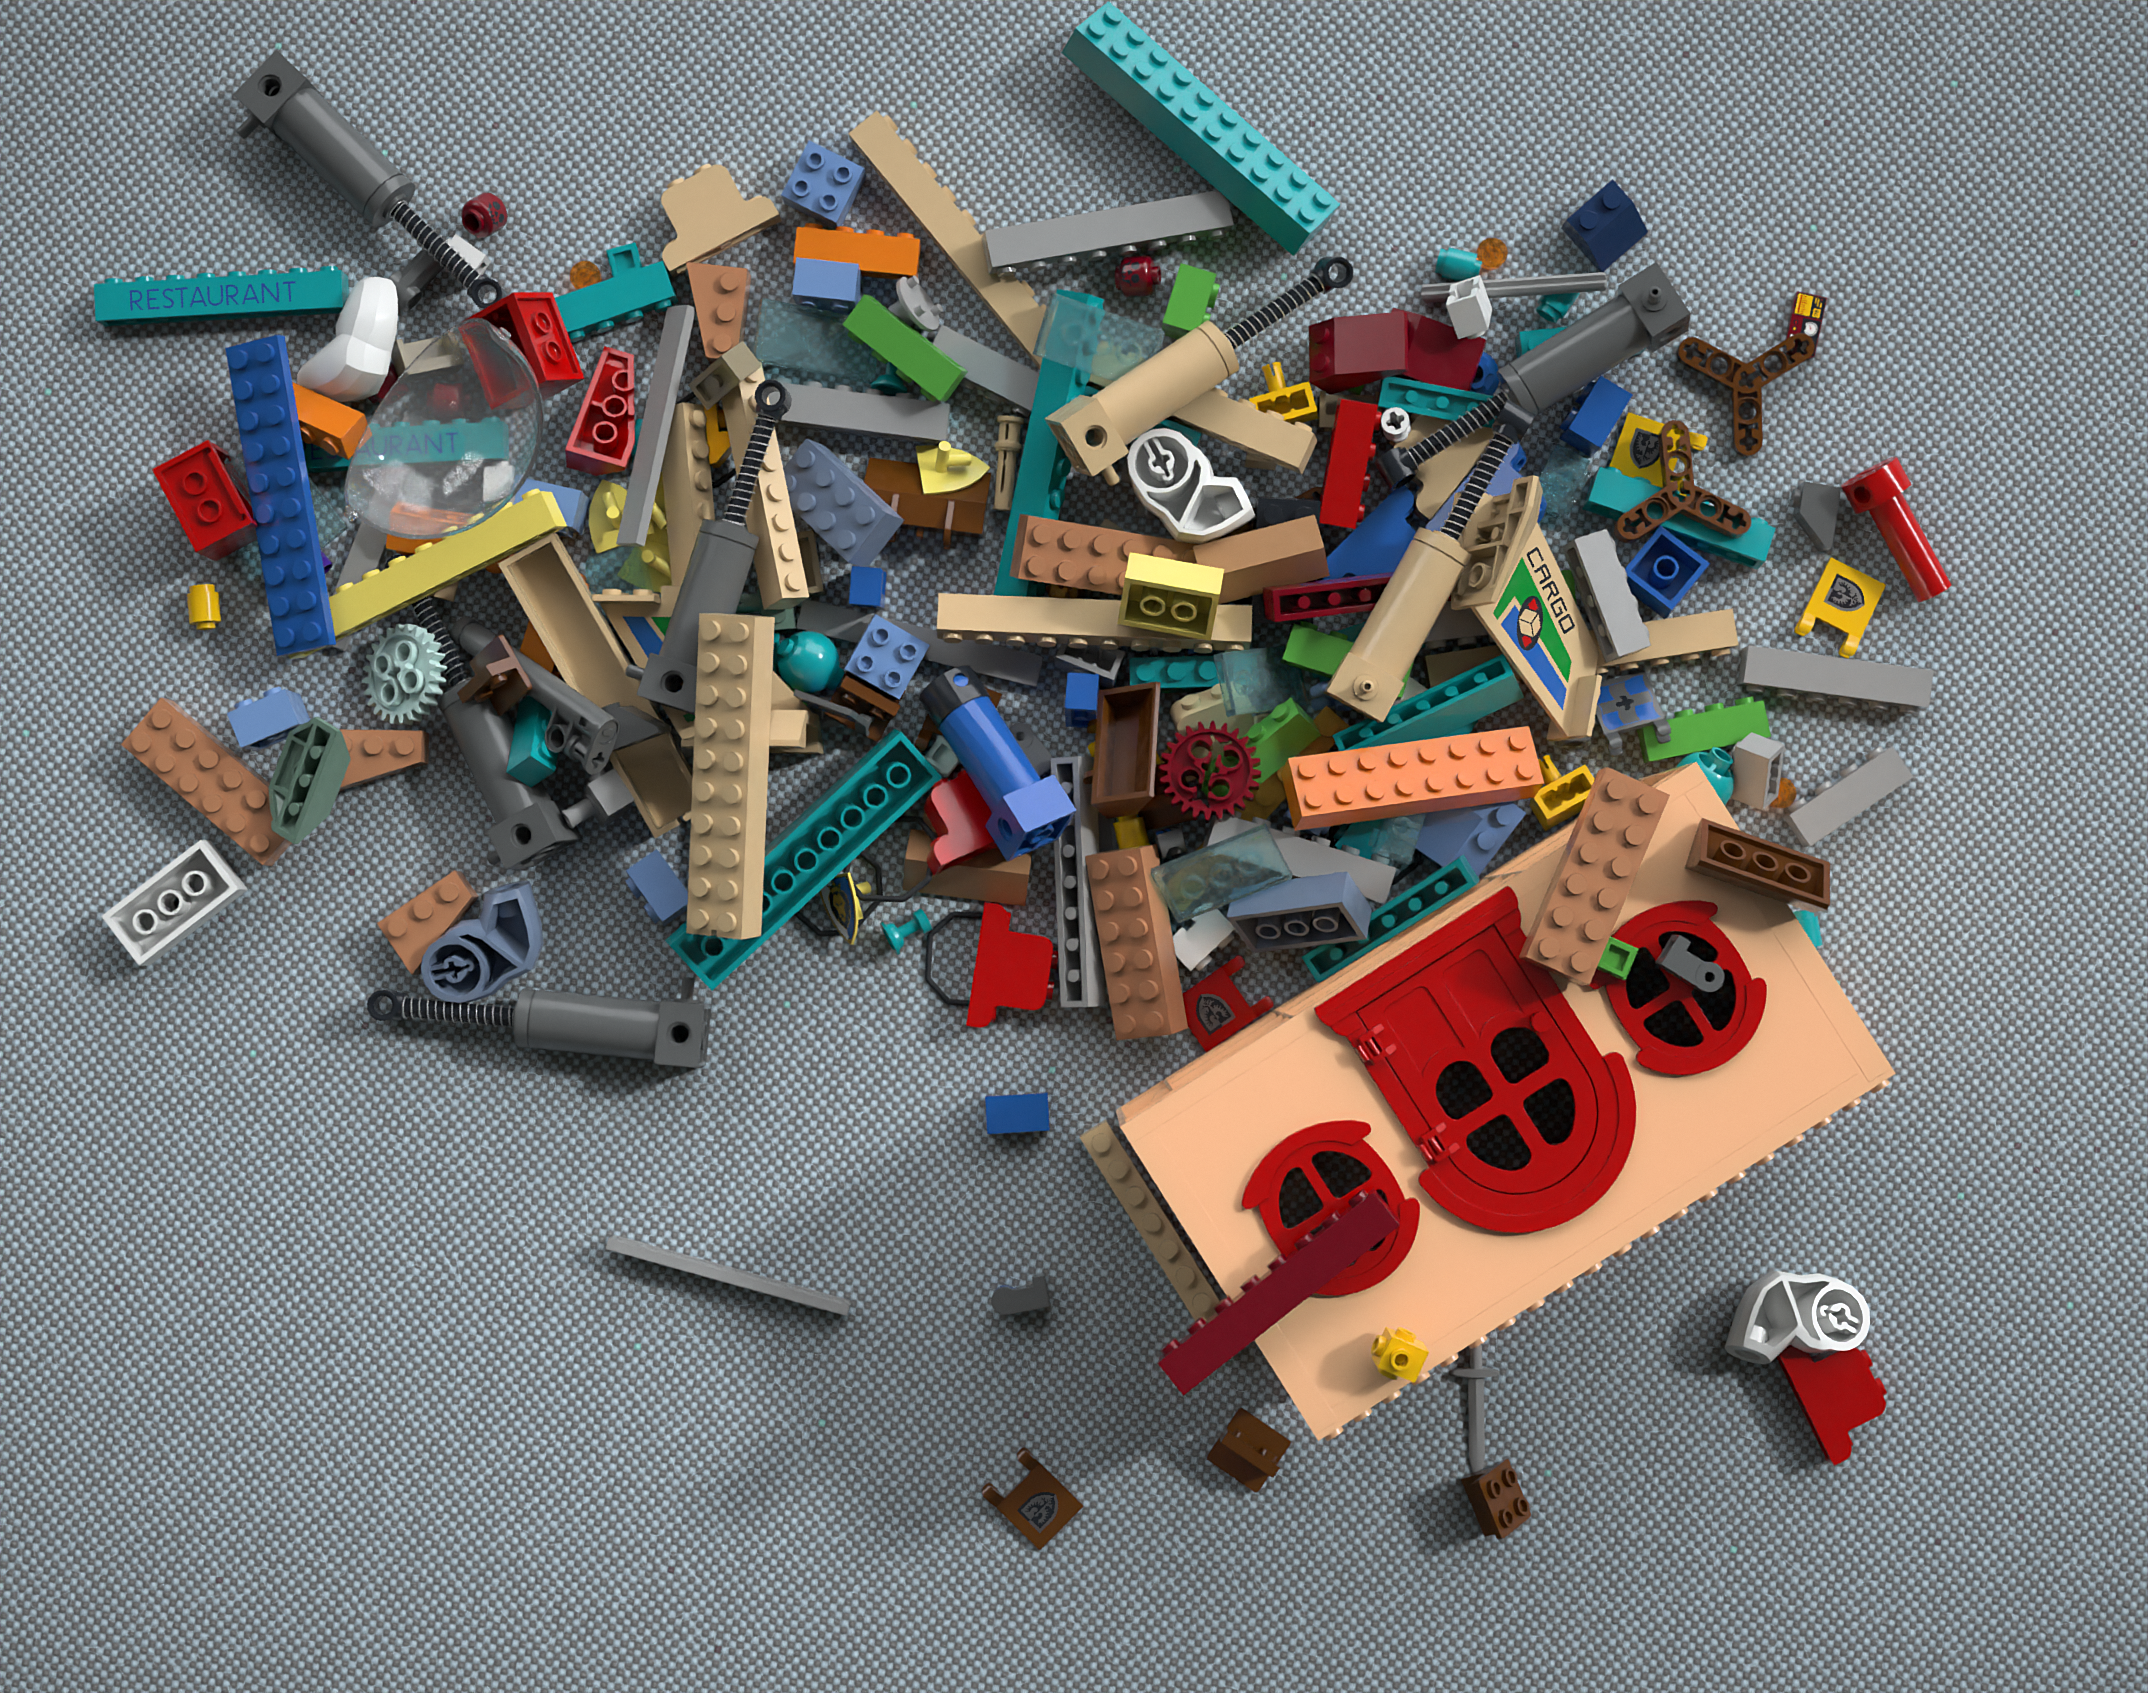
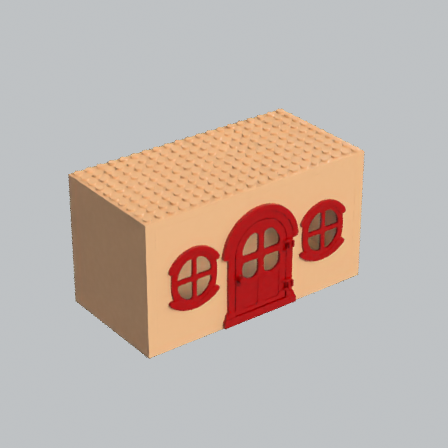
[1116,762,1896,1441]

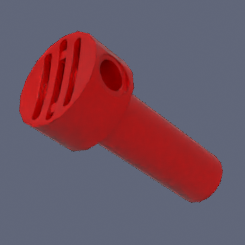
[1841,456,1952,603]

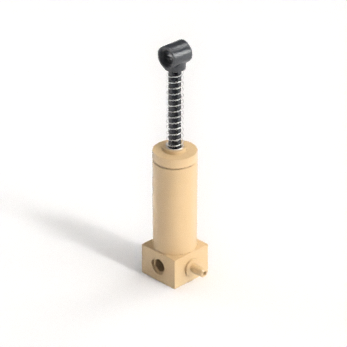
[1044,256,1353,486]
[1323,399,1535,723]

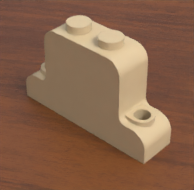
[661,164,782,278]
[1389,413,1494,524]
[1160,682,1269,782]

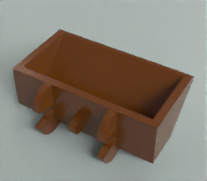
[864,457,991,550]
[1083,681,1160,819]

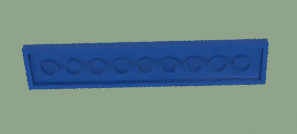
[225,335,336,656]

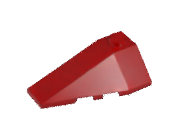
[565,346,635,476]

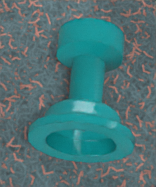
[871,361,907,396]
[880,908,933,955]

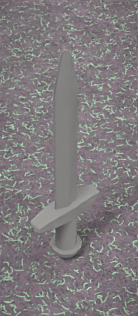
[1452,1342,1500,1473]

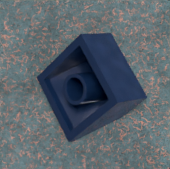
[1561,179,1648,272]

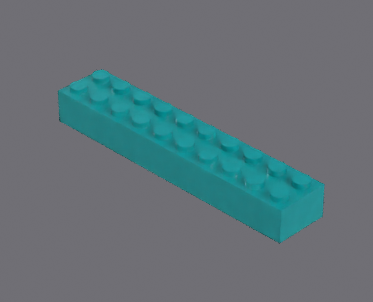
[1061,1,1340,256]
[665,729,942,991]

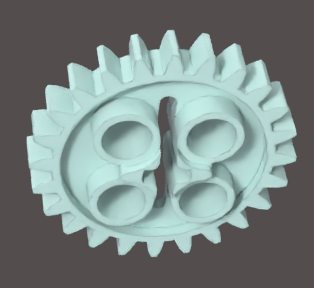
[362,624,447,725]

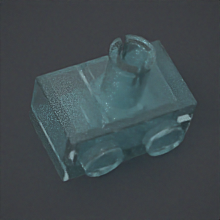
[1538,444,1591,520]
[1368,813,1426,865]

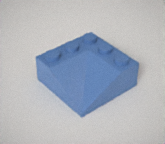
[1392,801,1526,876]

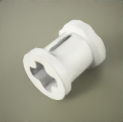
[1381,407,1411,443]

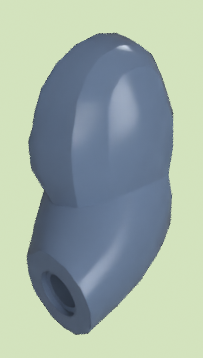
[421,880,544,1003]

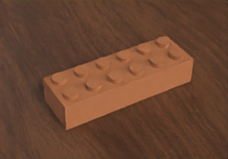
[1010,514,1198,595]
[121,697,291,866]
[1519,767,1670,985]
[1085,844,1188,1041]

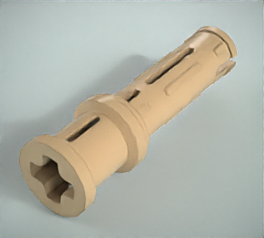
[992,416,1024,511]

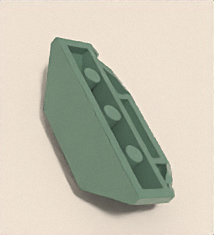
[268,717,351,844]

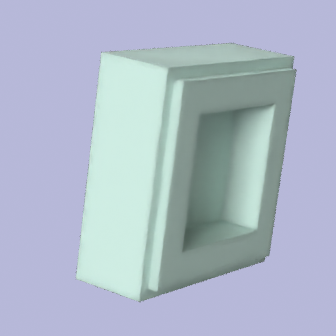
[924,735,960,779]

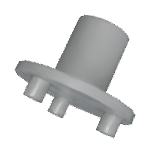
[888,275,943,332]

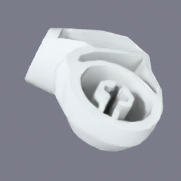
[297,277,398,403]
[1127,428,1256,544]
[1724,1271,1870,1364]

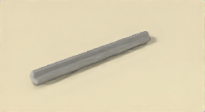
[1421,272,1607,303]

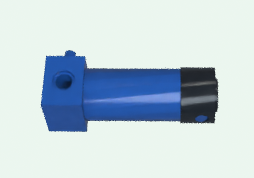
[919,665,1077,862]

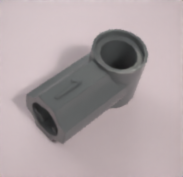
[388,248,444,312]

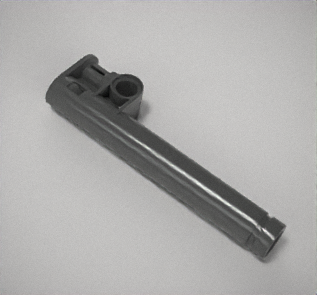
[450,616,620,775]

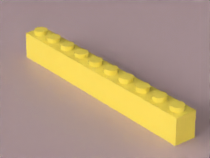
[288,489,567,659]

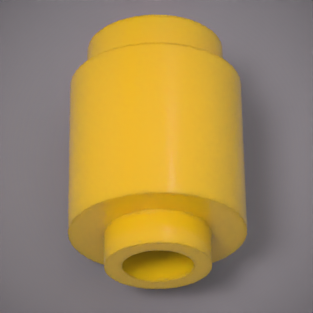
[187,584,221,630]
[1113,815,1150,849]

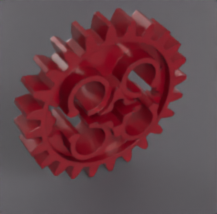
[1159,720,1262,823]

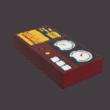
[1782,291,1827,359]

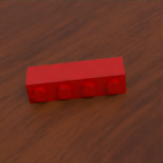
[1319,398,1382,529]

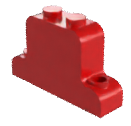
[924,769,998,876]
[966,902,1059,1028]
[1776,1345,1887,1466]

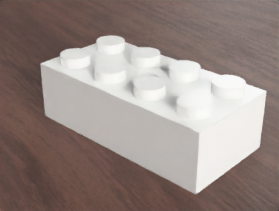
[101,840,248,966]

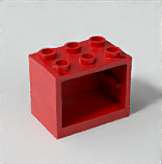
[460,292,585,410]
[152,440,258,561]

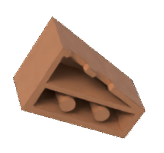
[686,262,751,364]
[339,729,429,792]
[377,870,479,975]

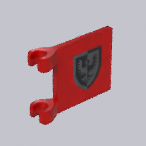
[1182,955,1274,1053]

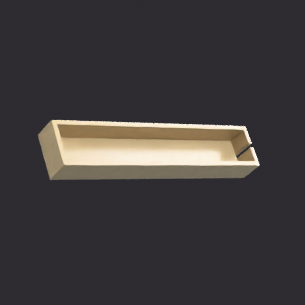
[498,533,693,838]
[686,613,775,940]

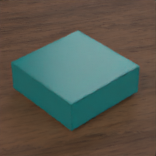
[606,242,643,277]

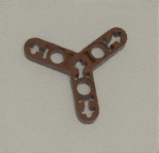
[1677,333,1815,457]
[1614,420,1751,544]

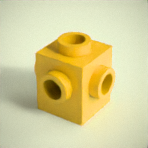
[1371,1327,1429,1383]

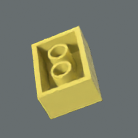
[1117,552,1224,641]

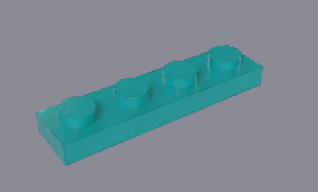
[1377,376,1495,428]

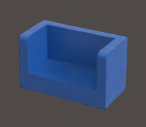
[849,566,887,608]
[1065,672,1099,728]
[985,1092,1050,1134]

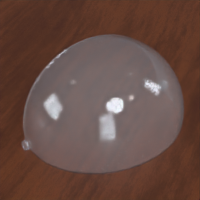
[344,318,544,540]

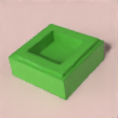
[1596,936,1638,981]

